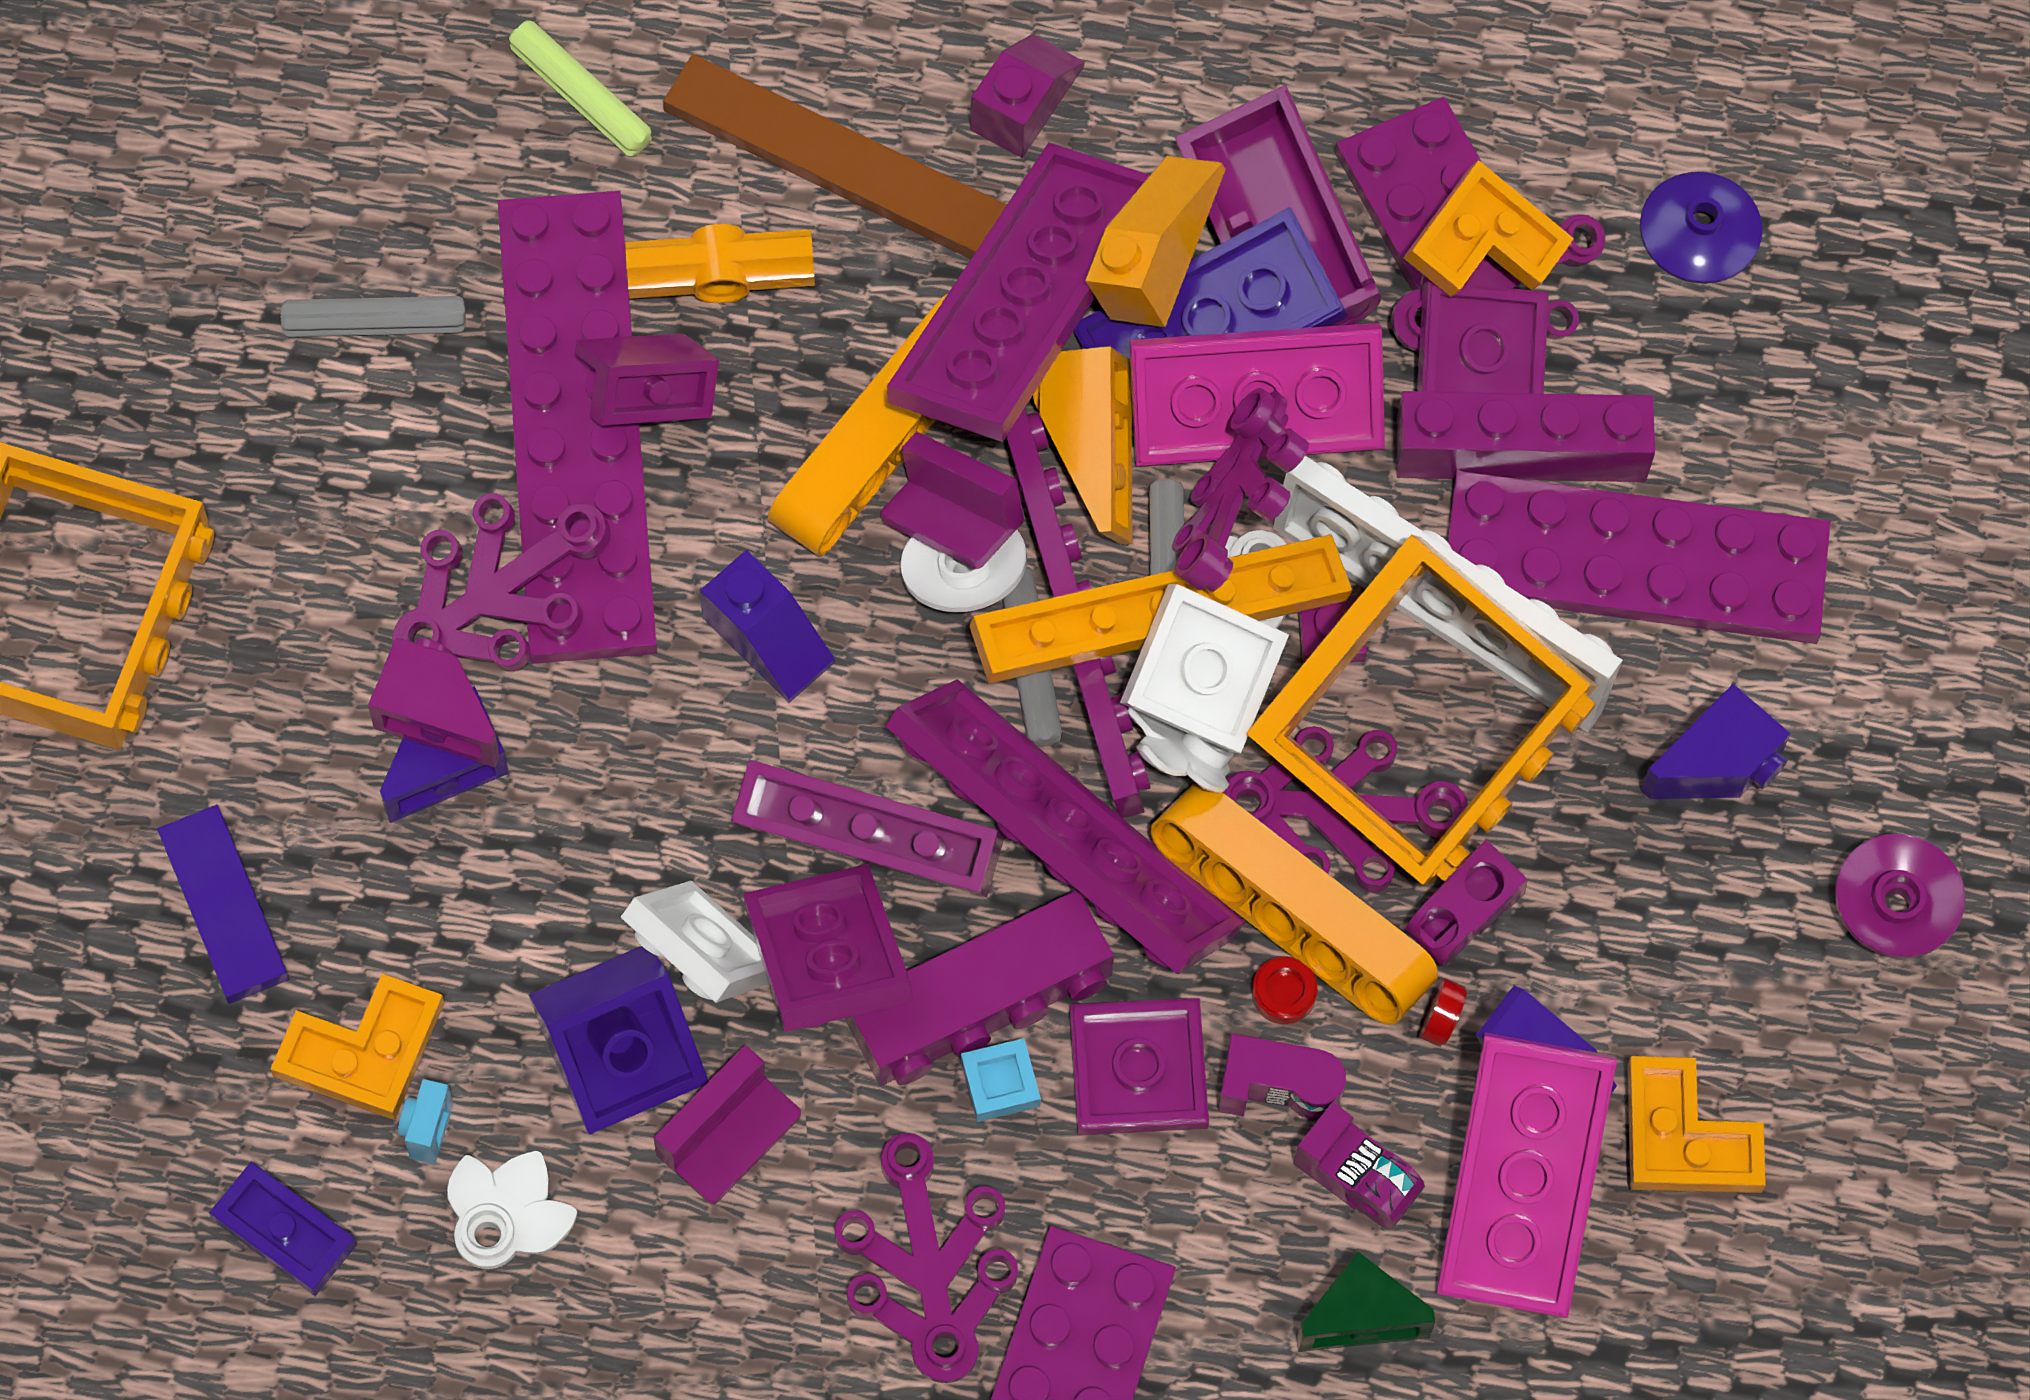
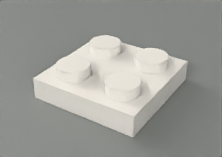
[1120,584,1289,753]
[621,881,769,1003]

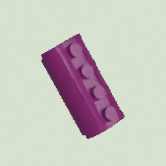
[1175,84,1381,326]

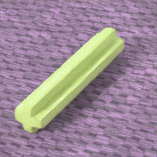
[509,20,652,157]

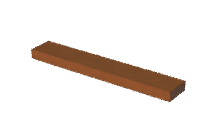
[663,53,1007,259]

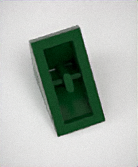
[1296,1252,1436,1352]

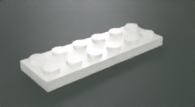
[1273,456,1623,732]

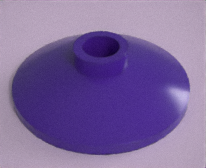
[1640,172,1762,284]

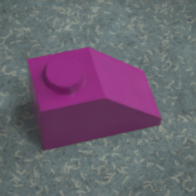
[970,34,1085,158]
[368,637,500,768]

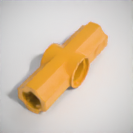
[625,224,815,303]

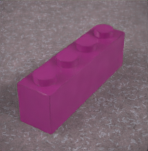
[1396,391,1655,482]
[731,759,1005,897]
[845,890,1114,1087]

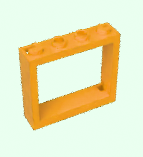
[0,442,214,750]
[1246,534,1598,885]

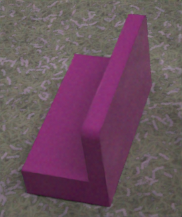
[575,334,719,426]
[881,431,1024,569]
[653,1045,801,1205]

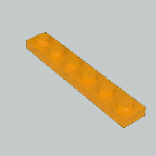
[969,534,1352,684]

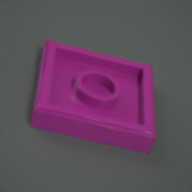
[1417,281,1549,394]
[1069,998,1209,1135]

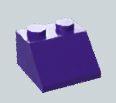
[528,946,709,1135]

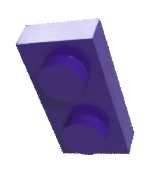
[209,1161,357,1297]

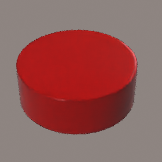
[1252,957,1318,1025]
[1419,978,1468,1047]

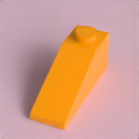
[1085,156,1226,327]
[1033,346,1133,544]

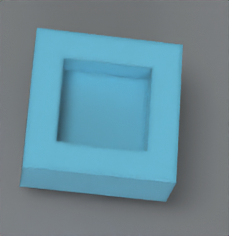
[961,1038,1041,1122]
[398,1079,453,1165]

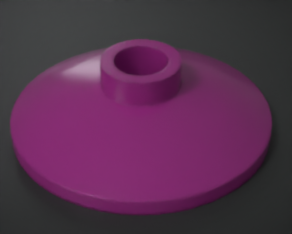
[1835,834,1965,958]

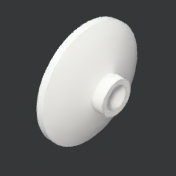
[901,530,1027,612]

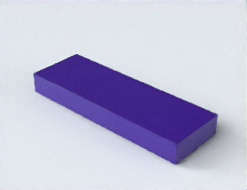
[157,804,289,1005]

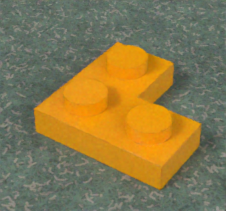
[1403,160,1574,297]
[270,974,444,1120]
[1627,1056,1766,1193]

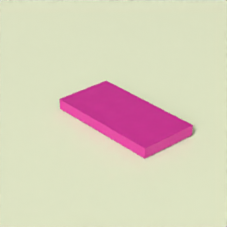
[1129,323,1385,466]
[1437,1032,1617,1318]

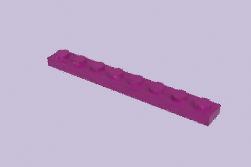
[1007,408,1151,818]

